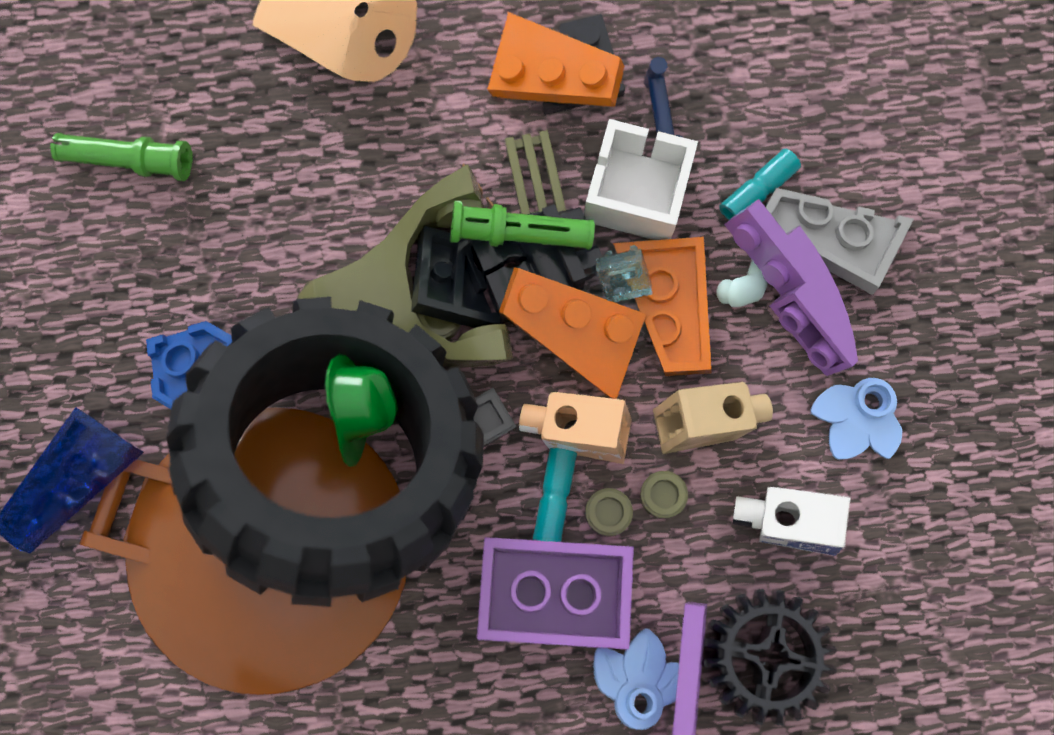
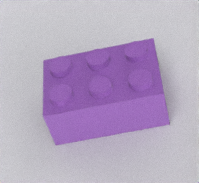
[477,537,634,649]

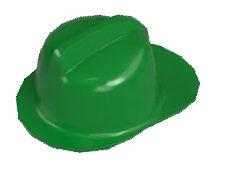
[325,355,398,467]

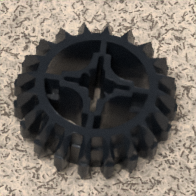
[702,589,837,726]

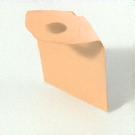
[253,0,417,82]

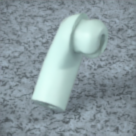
[716,260,768,307]

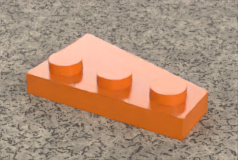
[487,12,625,107]
[613,237,712,376]
[499,267,646,399]

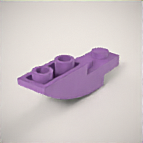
[724,199,858,376]

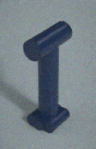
[644,57,683,152]

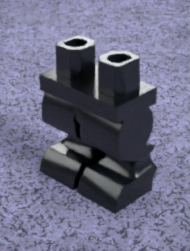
[469,204,605,324]

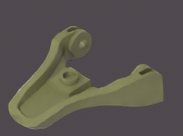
[297,164,513,368]

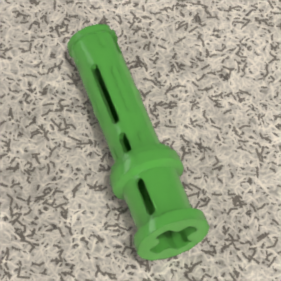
[50,133,193,181]
[451,200,595,249]

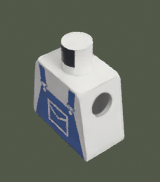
[732,487,850,556]

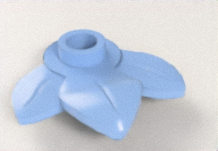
[810,378,902,460]
[593,628,679,730]

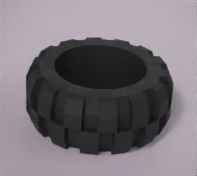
[166,297,484,607]

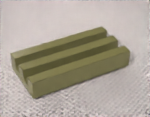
[505,130,566,214]

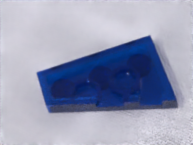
[0,407,144,554]

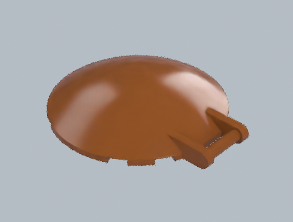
[79,407,407,695]

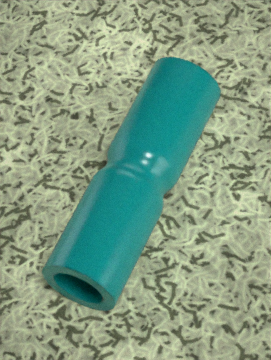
[719,149,801,220]
[533,448,577,542]

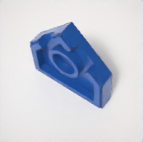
[146,321,232,409]

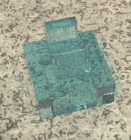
[596,245,653,302]

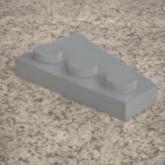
[766,188,914,295]

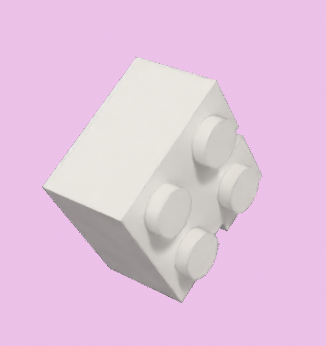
[584,119,698,240]

